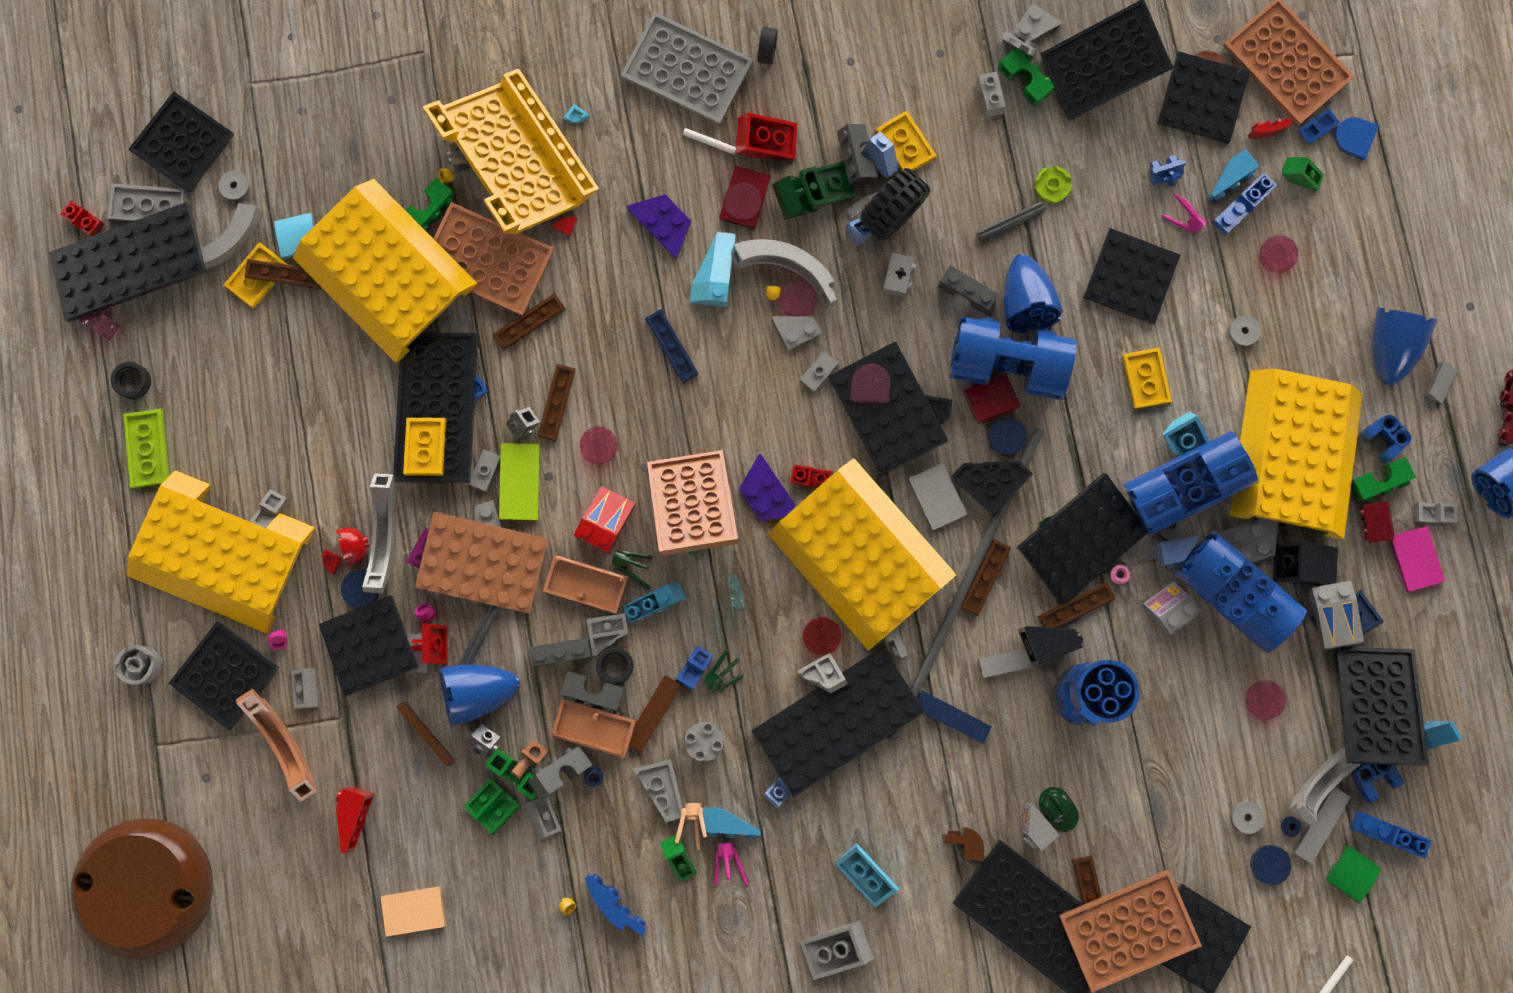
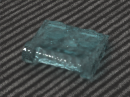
[727,574,746,612]

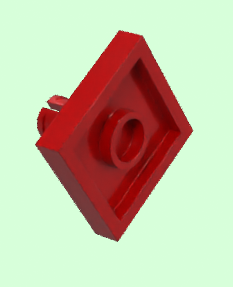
[411,624,448,664]

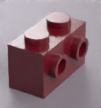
[1361,501,1395,543]

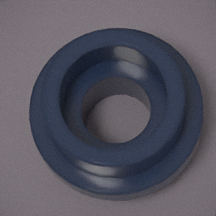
[584,767,604,787]
[1281,817,1301,837]

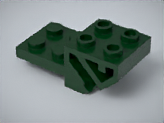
[772,161,858,220]

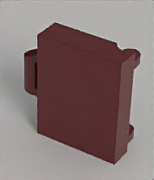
[963,374,1021,425]

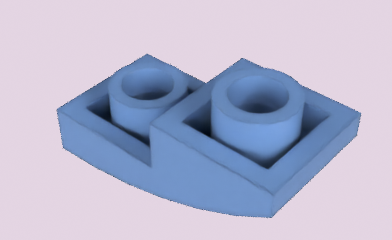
[763,777,791,808]

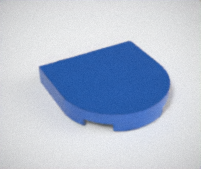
[1334,117,1379,161]

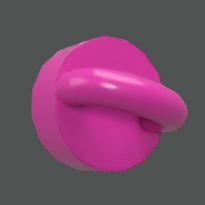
[414,602,436,623]
[268,630,288,650]

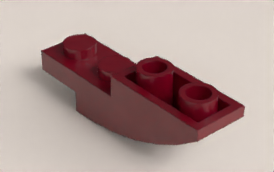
[1497,369,1513,447]

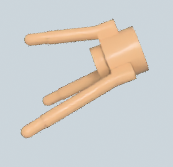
[675,803,707,851]

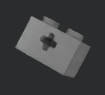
[976,71,1006,118]
[882,252,916,298]

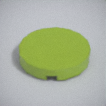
[1034,166,1072,204]

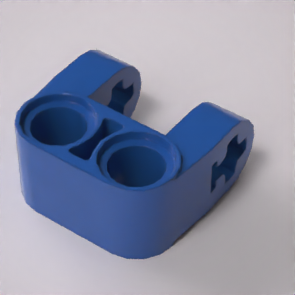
[1359,415,1411,464]
[1351,764,1404,804]

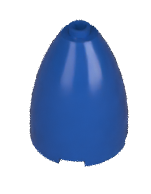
[1003,254,1063,333]
[1372,308,1437,386]
[440,664,521,725]

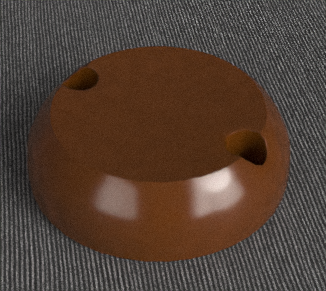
[70,818,213,959]

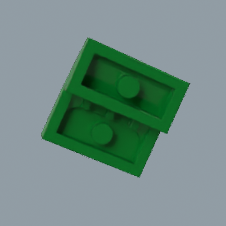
[463,777,521,835]
[1325,845,1381,904]

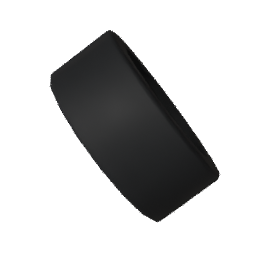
[757,27,778,65]
[110,361,151,399]
[596,647,634,684]

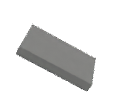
[908,463,968,531]

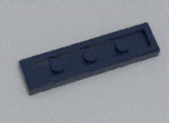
[645,309,699,383]
[917,690,992,744]

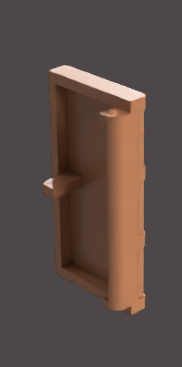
[543,555,628,614]
[551,698,637,759]

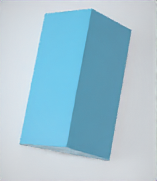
[835,843,899,908]

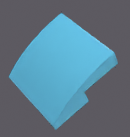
[274,213,314,259]

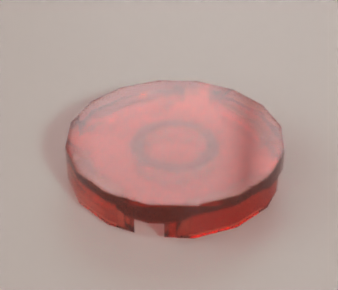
[803,617,841,656]

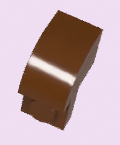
[943,826,984,861]

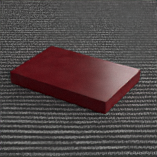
[719,165,771,229]

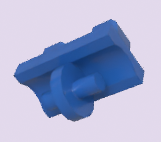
[1150,155,1186,187]

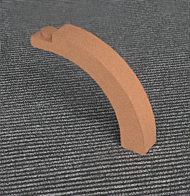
[236,689,317,802]

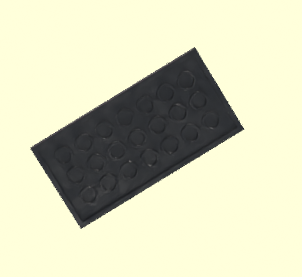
[49,202,206,322]
[393,333,478,483]
[751,647,925,798]
[952,839,1090,993]

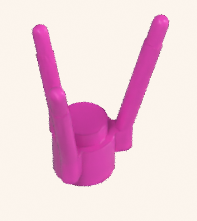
[1161,194,1207,233]
[714,843,749,886]

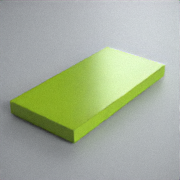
[123,409,170,489]
[499,443,539,521]

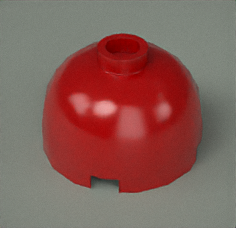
[336,527,370,567]

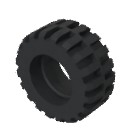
[860,168,930,241]

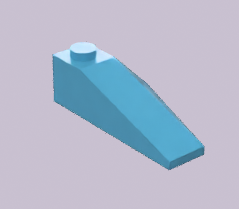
[690,232,736,307]
[1162,412,1210,457]

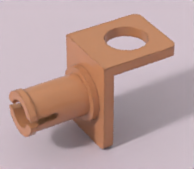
[511,740,548,780]

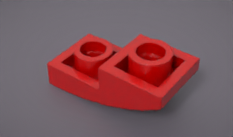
[1248,117,1292,139]
[59,200,104,237]
[790,465,834,489]

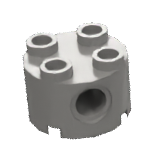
[115,645,163,685]
[685,722,724,761]

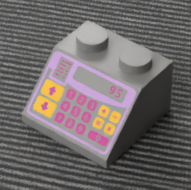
[1142,581,1202,635]
[1022,802,1060,851]

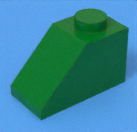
[1282,157,1324,191]
[660,834,697,882]

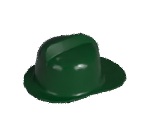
[1039,787,1079,832]

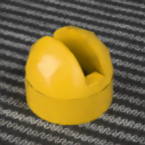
[439,168,454,184]
[765,286,781,301]
[559,897,576,916]

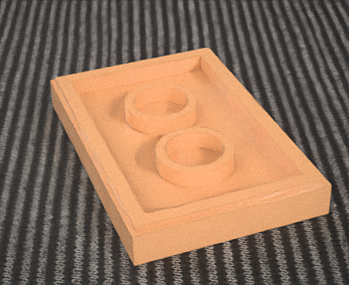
[381,886,446,937]

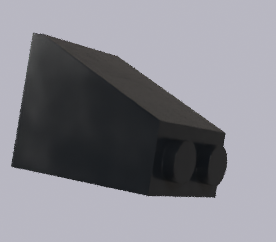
[1273,542,1338,586]
[1017,626,1083,666]

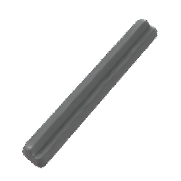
[976,202,1046,241]
[459,604,498,665]

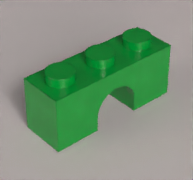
[998,47,1054,108]
[405,178,456,232]
[1351,457,1416,503]
[485,748,538,800]

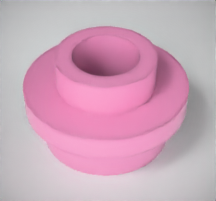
[1110,565,1130,584]

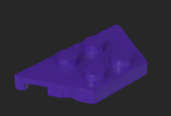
[626,194,691,260]
[739,454,796,521]

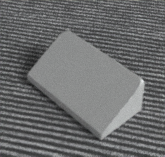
[1424,361,1458,404]
[291,668,318,710]
[525,797,562,840]

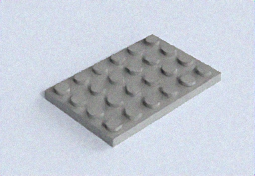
[621,12,753,125]

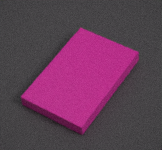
[1390,526,1446,592]

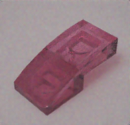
[77,312,120,341]

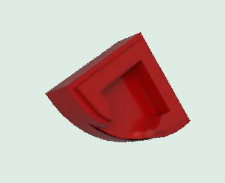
[552,216,578,236]
[322,549,343,575]

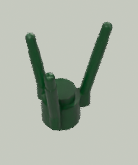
[612,550,652,589]
[703,650,744,693]

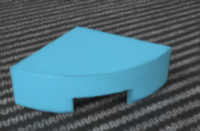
[563,104,589,124]

